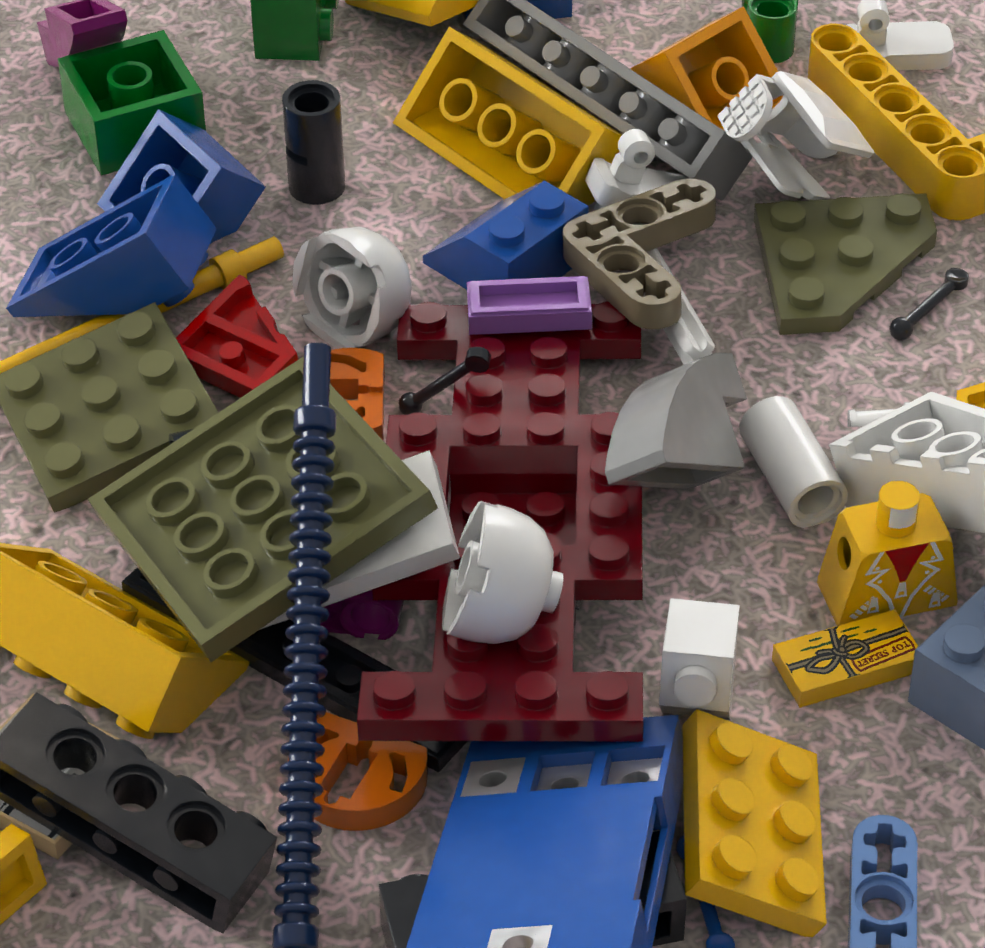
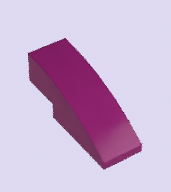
[37,0,128,67]

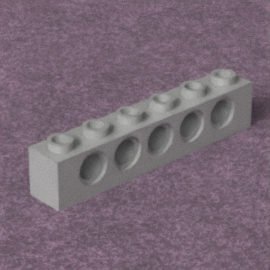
[463,0,752,201]

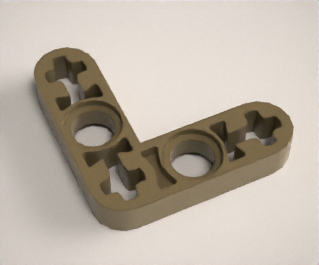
[563,179,716,329]

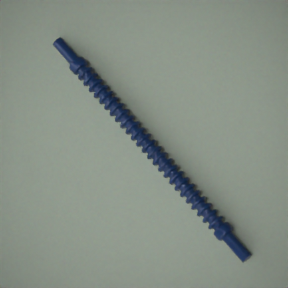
[272,343,337,948]

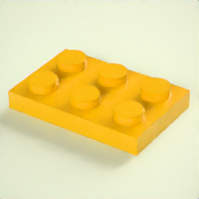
[682,709,827,937]

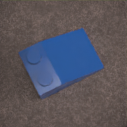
[6,174,217,317]

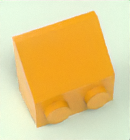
[630,6,783,131]

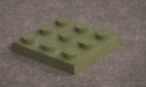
[0,302,219,513]

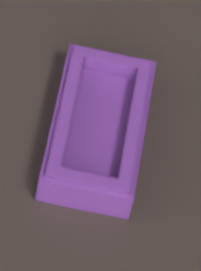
[467,276,592,335]

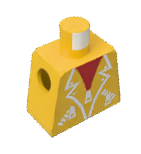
[817,481,958,626]

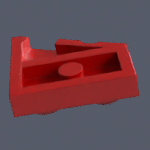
[176,275,299,398]

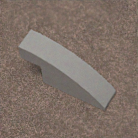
[605,353,747,489]

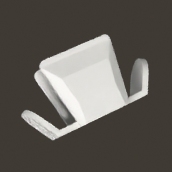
[717,71,875,200]

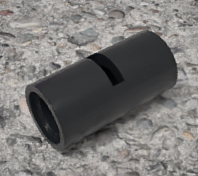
[282,80,345,205]

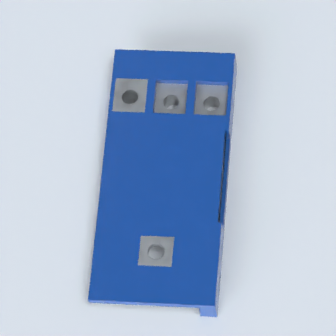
[406,714,683,948]

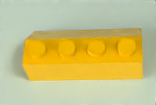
[393,27,623,205]
[0,543,249,739]

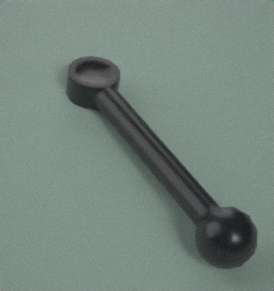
[889,268,969,341]
[398,347,491,415]

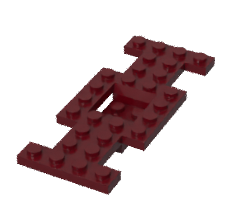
[357,301,643,742]

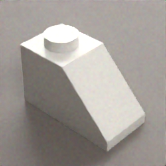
[659,598,740,720]

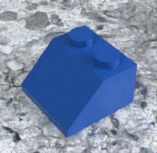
[97,109,266,244]
[423,181,589,290]

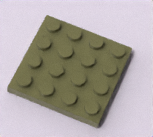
[88,356,438,662]

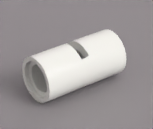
[739,396,848,528]

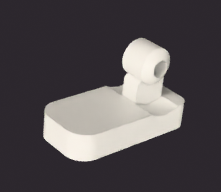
[847,0,954,71]
[585,129,689,207]

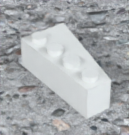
[829,392,985,533]

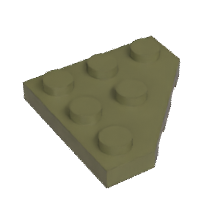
[754,193,937,335]

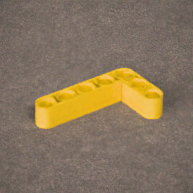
[808,23,985,221]

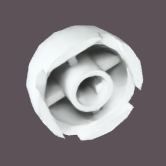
[292,227,412,349]
[442,501,563,644]

